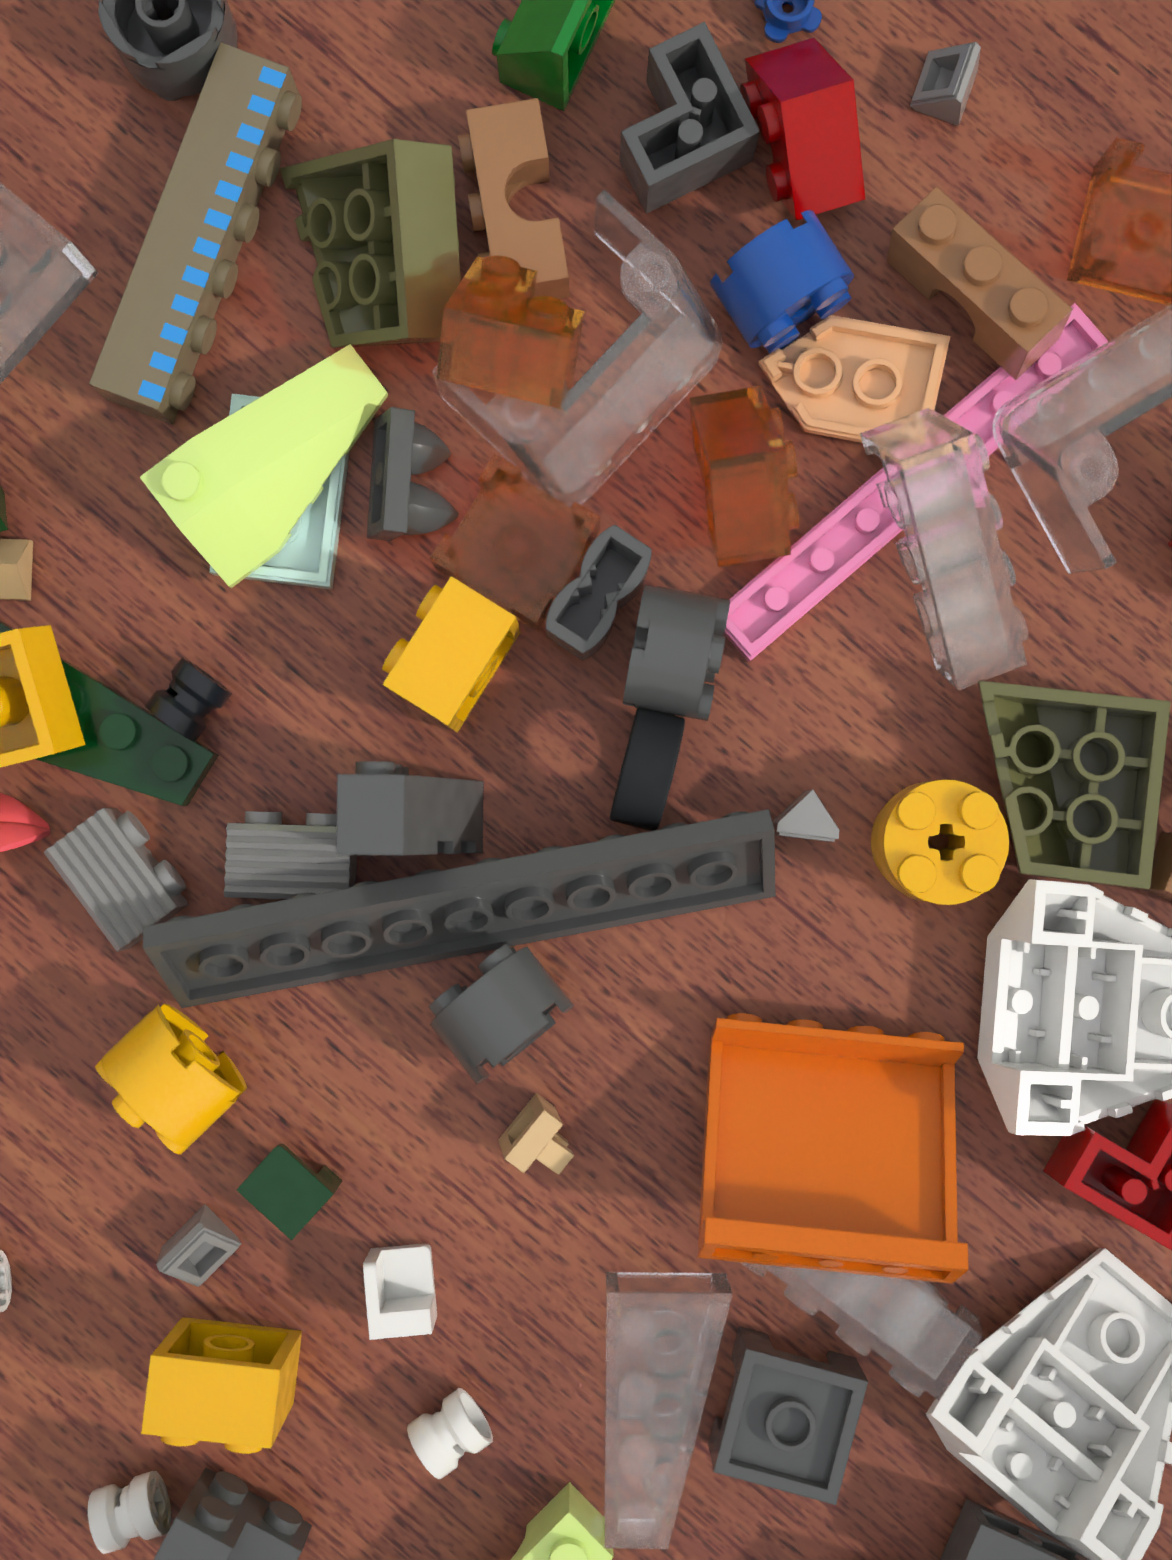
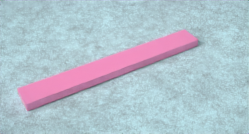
[724,303,1114,663]

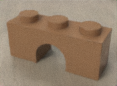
[458,98,570,309]
[887,187,1073,380]

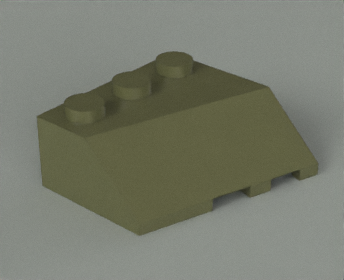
[280,139,465,348]
[977,681,1171,889]

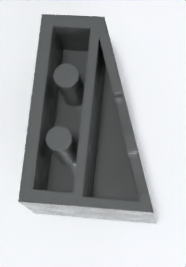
[336,761,484,855]

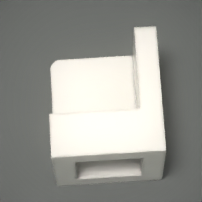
[363,1243,437,1340]

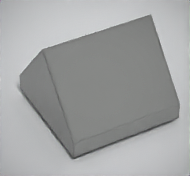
[910,42,981,126]
[772,789,839,842]
[156,1204,242,1287]

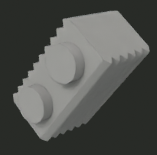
[44,808,189,952]
[224,811,357,899]

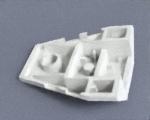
[977,879,1172,1136]
[926,1248,1172,1560]

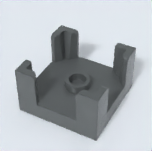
[708,1326,868,1505]

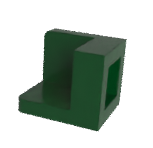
[237,1144,342,1241]

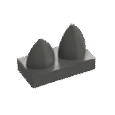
[367,407,459,541]

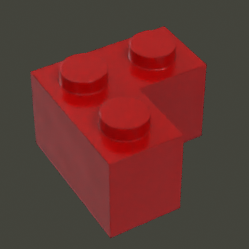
[740,38,865,221]
[1043,1099,1172,1251]

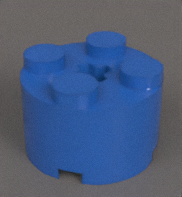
[710,210,854,354]

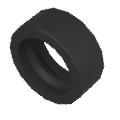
[609,708,685,831]

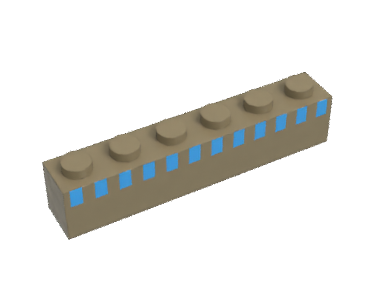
[89,42,302,425]

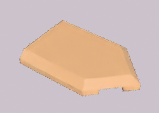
[758,315,951,454]

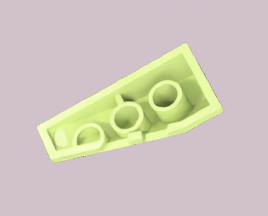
[140,344,388,588]

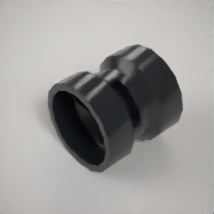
[145,657,232,742]

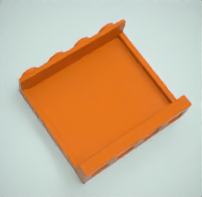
[697,1013,968,1284]

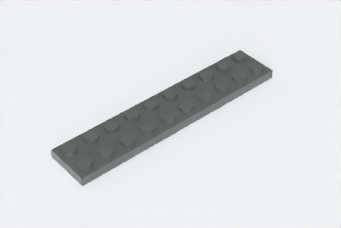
[143,809,776,1008]

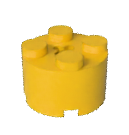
[871,780,1009,905]
[95,1004,247,1155]

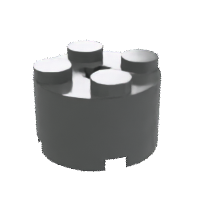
[98,0,238,101]
[623,585,730,721]
[429,944,574,1084]

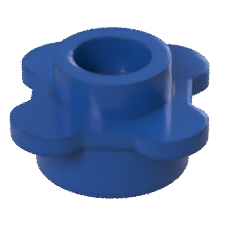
[754,0,822,43]

